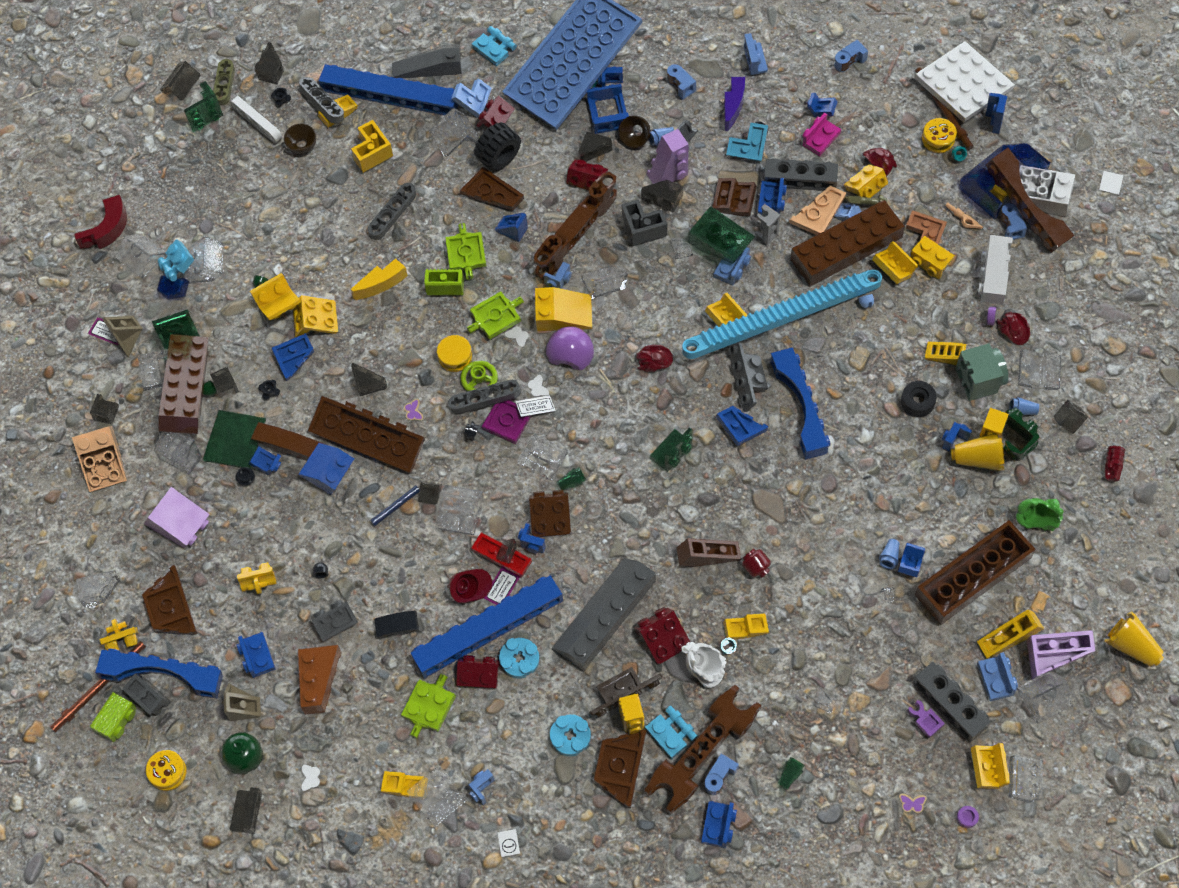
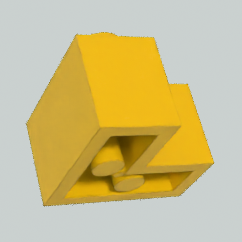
[351,120,393,173]

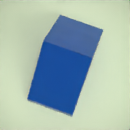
[495,213,528,242]

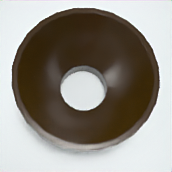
[619,115,651,148]
[284,124,316,154]

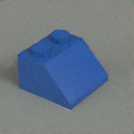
[298,443,355,495]

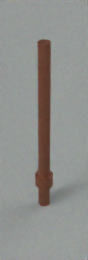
[50,641,146,733]

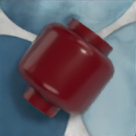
[742,548,771,578]

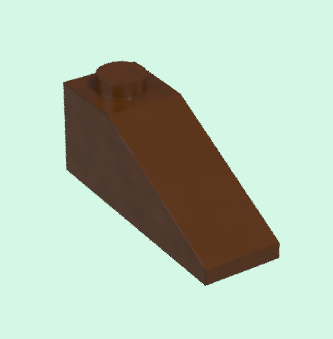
[676,538,742,567]

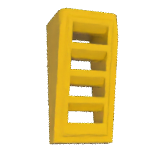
[925,341,966,365]

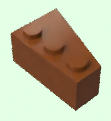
[298,645,342,715]

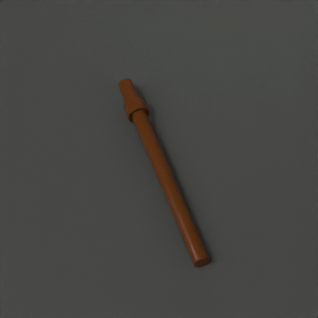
[915,67,974,150]

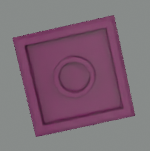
[482,400,532,444]

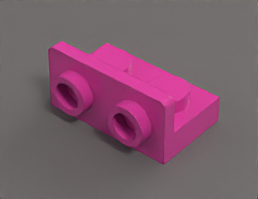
[802,113,841,157]

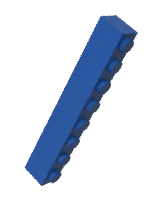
[319,64,459,117]
[411,575,563,679]

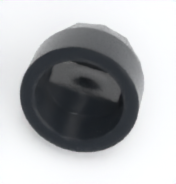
[313,562,329,579]

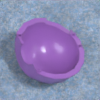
[546,327,594,370]

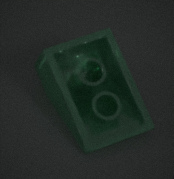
[687,206,755,263]
[152,309,200,351]

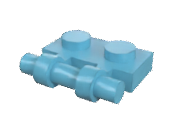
[472,26,517,66]
[158,239,195,281]
[645,706,698,760]

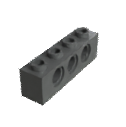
[764,158,838,191]
[913,662,991,743]

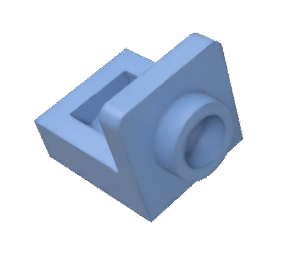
[544,262,572,289]
[469,769,495,805]

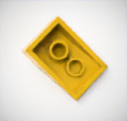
[535,287,592,331]

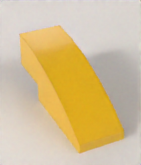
[351,258,408,300]

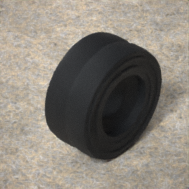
[901,381,937,417]

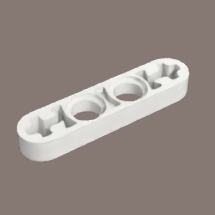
[230,96,282,143]

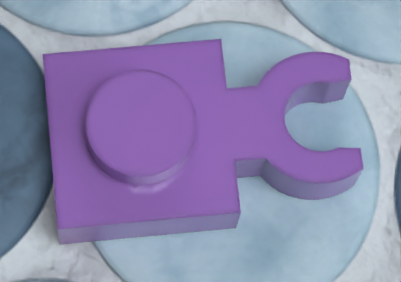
[907,700,945,738]

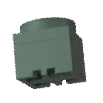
[955,343,1008,401]

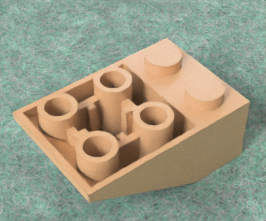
[72,426,127,492]

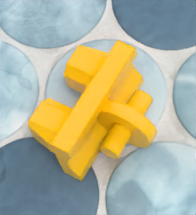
[237,562,277,594]
[99,619,139,651]

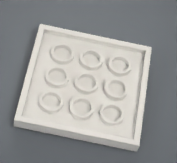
[914,42,1015,122]

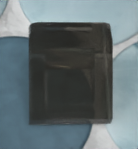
[418,481,442,504]
[496,538,517,564]

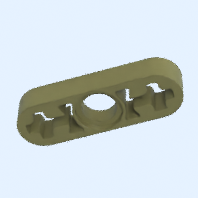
[213,59,235,105]

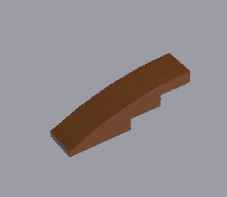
[251,422,326,460]

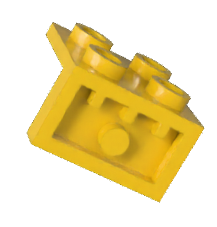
[249,273,301,320]
[293,295,338,338]

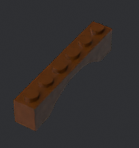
[986,148,1074,253]

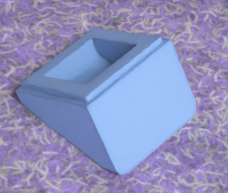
[835,203,862,221]

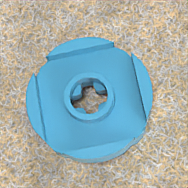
[499,638,540,679]
[550,715,591,757]

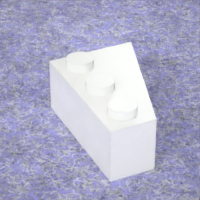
[978,235,1013,304]

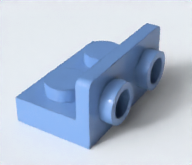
[743,33,768,75]
[713,245,751,285]
[977,652,1018,702]

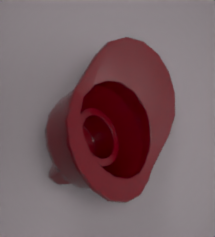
[447,569,493,603]

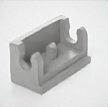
[756,204,781,246]

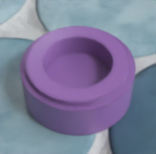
[987,307,996,326]
[957,806,979,828]

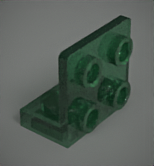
[184,81,223,132]
[650,427,693,472]

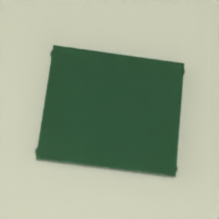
[203,410,266,468]

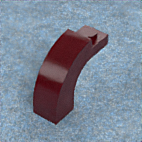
[74,195,127,249]

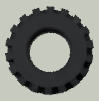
[474,122,521,171]

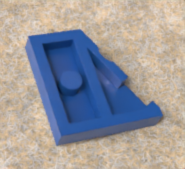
[272,333,314,381]
[716,406,768,446]

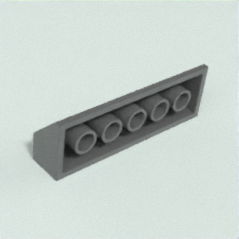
[552,558,656,672]

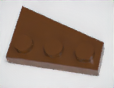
[460,167,524,211]

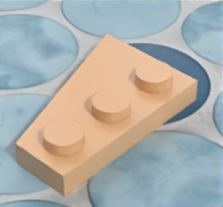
[789,186,846,235]

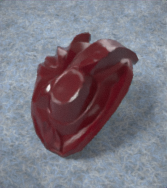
[863,147,897,177]
[997,311,1031,345]
[636,344,673,372]

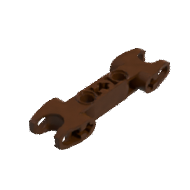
[534,172,617,281]
[644,685,762,815]

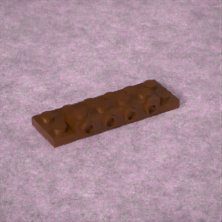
[308,396,426,473]

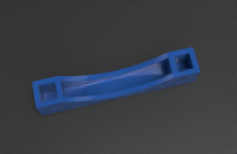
[770,347,831,460]
[95,648,223,699]

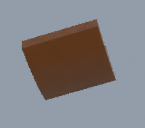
[712,178,756,216]

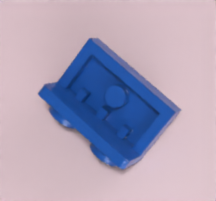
[757,178,787,215]

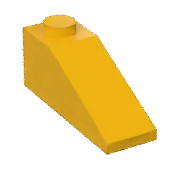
[977,609,1044,659]

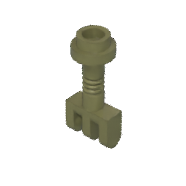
[845,195,887,205]

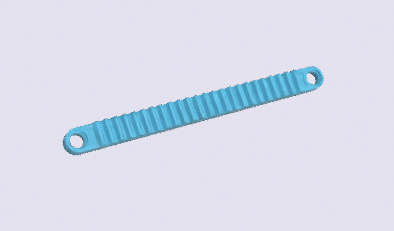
[682,270,882,359]

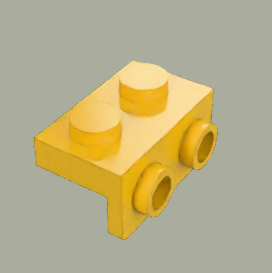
[844,164,888,198]
[910,236,955,279]
[872,241,918,284]
[705,293,747,327]
[971,743,1010,789]

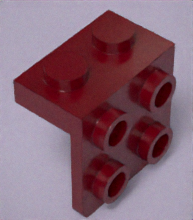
[633,607,690,664]

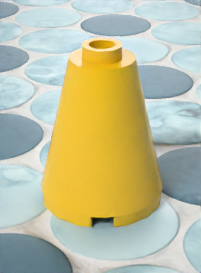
[951,433,1005,471]
[1105,611,1164,666]

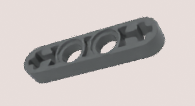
[299,77,344,124]
[368,183,416,240]
[448,379,521,414]

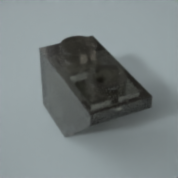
[255,42,284,85]
[641,180,683,213]

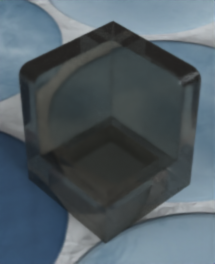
[210,367,239,393]
[90,394,119,425]
[1053,400,1088,434]

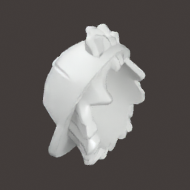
[681,642,727,688]

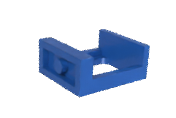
[587,84,629,134]

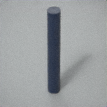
[370,485,420,526]

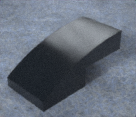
[374,610,419,639]

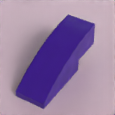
[724,77,745,131]

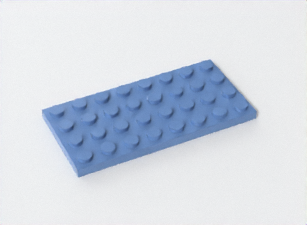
[502,0,643,130]

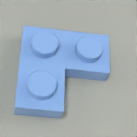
[451,79,492,118]

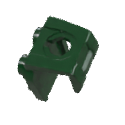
[1004,407,1039,461]

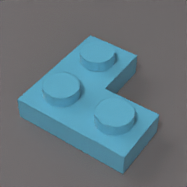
[726,122,768,162]

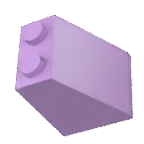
[144,487,210,548]

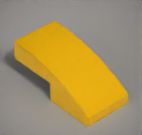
[318,94,358,128]
[723,613,769,640]
[381,771,428,799]

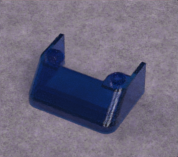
[959,143,1050,220]

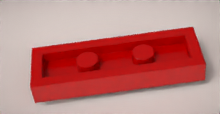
[471,532,532,577]

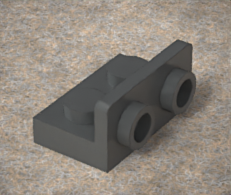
[311,599,358,642]

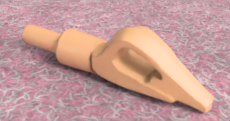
[945,203,983,229]

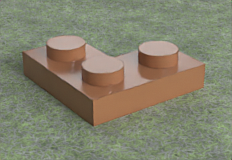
[906,210,947,245]

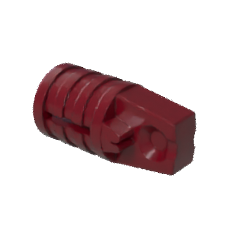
[1105,446,1125,482]

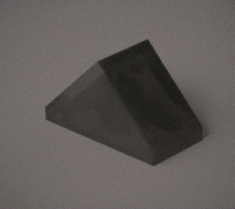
[578,131,612,162]
[351,363,387,396]

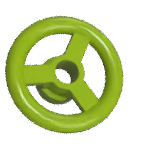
[460,361,498,391]

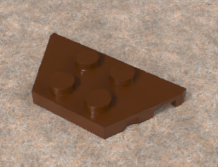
[142,565,198,635]
[594,729,646,809]

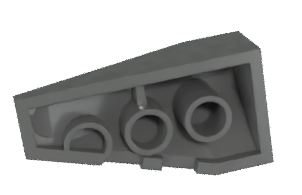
[392,44,462,78]

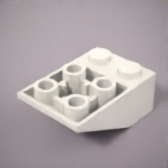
[1019,165,1075,217]

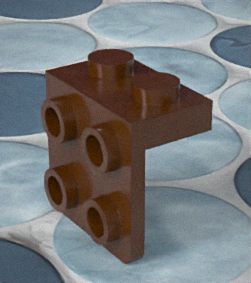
[529,490,571,537]

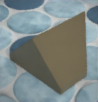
[103,316,143,358]
[224,683,261,721]

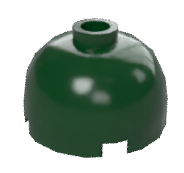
[221,732,263,775]

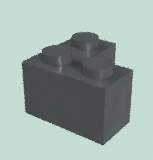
[621,199,668,245]

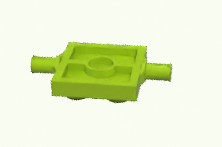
[445,223,486,280]
[466,291,524,339]
[401,674,456,739]

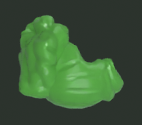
[1016,498,1064,531]

